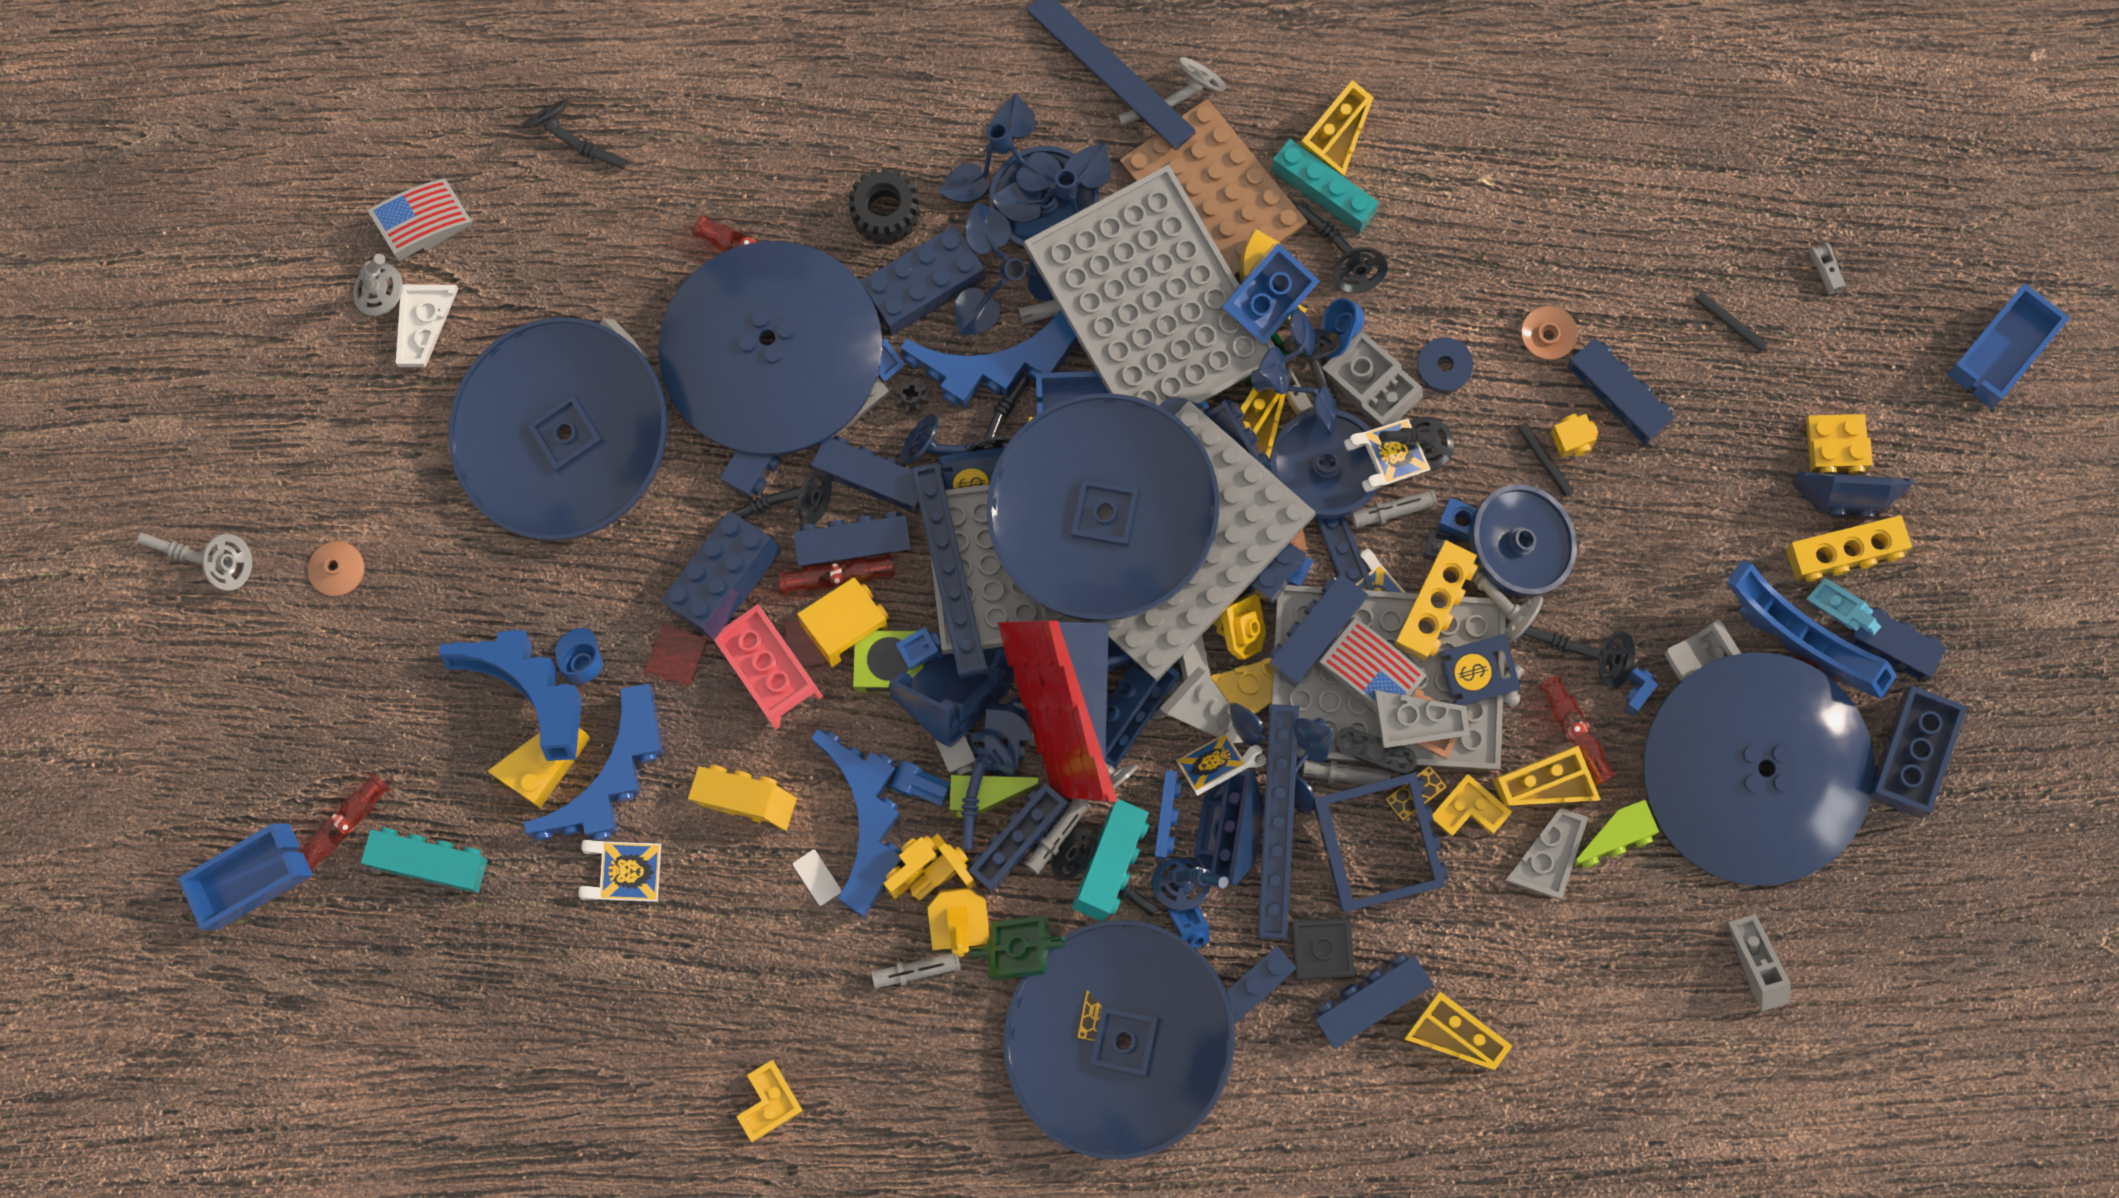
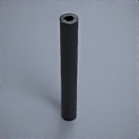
[1695,292,1768,352]
[1517,422,1574,497]

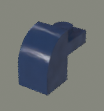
[985,702,1032,768]

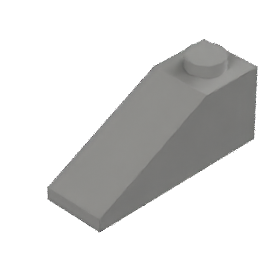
[1728,914,1791,1011]

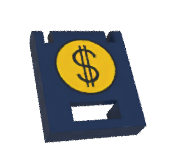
[940,447,1005,490]
[1438,634,1521,706]

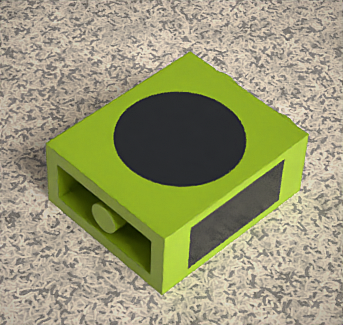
[853,631,925,693]

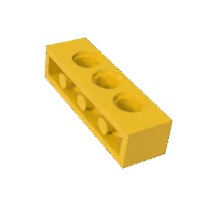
[1786,515,1912,583]
[1393,540,1478,661]

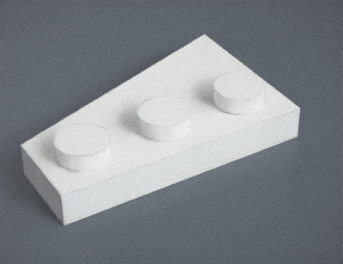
[396,284,459,367]

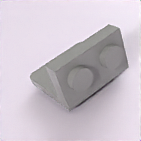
[1664,620,1741,681]

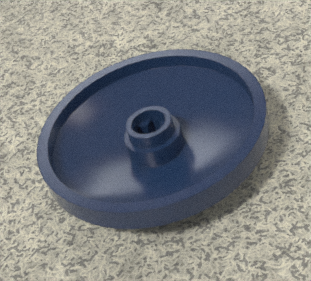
[989,146,1100,251]
[1270,410,1378,519]
[1469,484,1577,597]

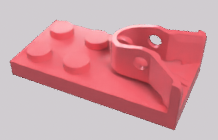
[714,604,823,729]

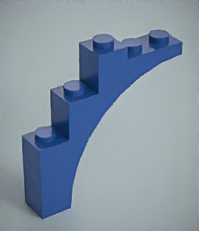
[901,310,1079,409]
[1726,560,1897,699]
[439,629,582,761]
[524,684,664,841]
[811,729,902,918]

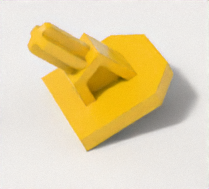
[1212,592,1266,659]
[910,834,976,900]
[928,887,990,957]

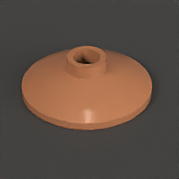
[1521,306,1578,360]
[308,541,365,597]

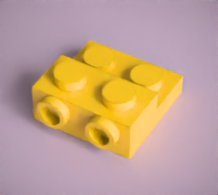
[1806,414,1873,475]
[883,835,939,900]

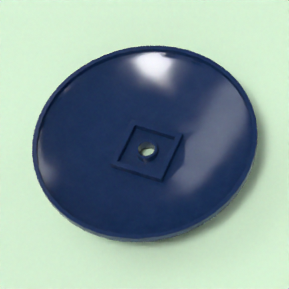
[658,241,882,456]
[448,317,668,540]
[987,393,1220,621]
[1643,652,1875,885]
[1004,920,1235,1160]

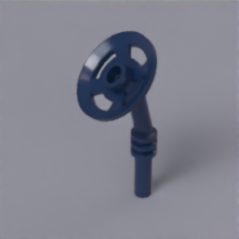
[901,414,1007,464]
[961,731,1015,850]
[1152,857,1229,912]

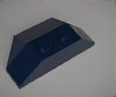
[1792,472,1913,520]
[1194,770,1264,886]

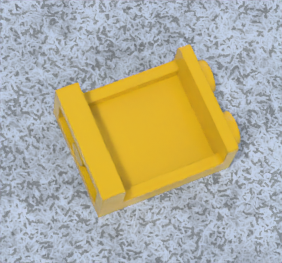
[797,577,889,667]

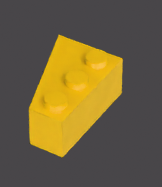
[1492,746,1600,806]
[688,764,797,831]

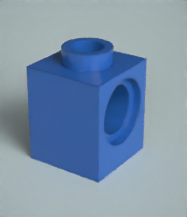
[1437,498,1476,543]

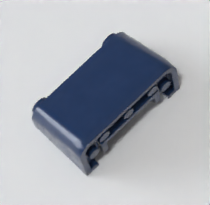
[889,647,1014,747]

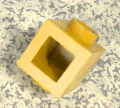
[1550,414,1598,459]

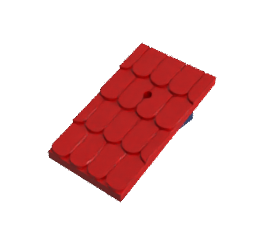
[998,621,1118,802]

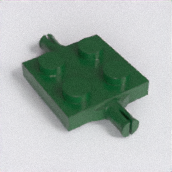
[970,915,1066,981]

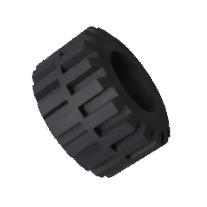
[849,168,920,245]

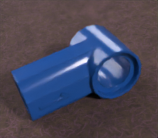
[889,760,951,807]

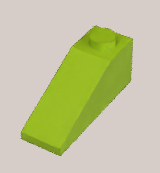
[950,775,1039,819]

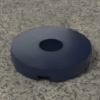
[1417,337,1473,393]

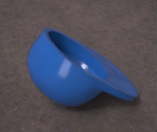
[1318,298,1365,358]
[555,628,603,684]

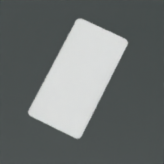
[793,850,842,906]

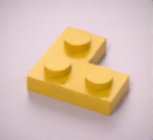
[1432,774,1512,838]
[736,1060,803,1143]

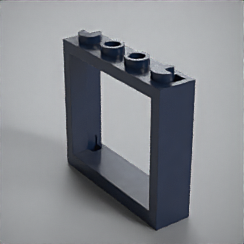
[1314,772,1448,912]

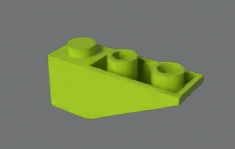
[1573,800,1659,869]

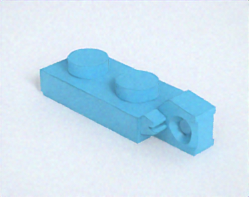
[1806,578,1881,635]

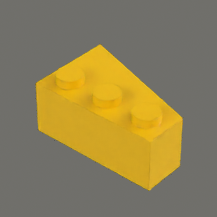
[1299,80,1374,177]
[1241,388,1286,459]
[488,728,591,808]
[1404,991,1512,1070]

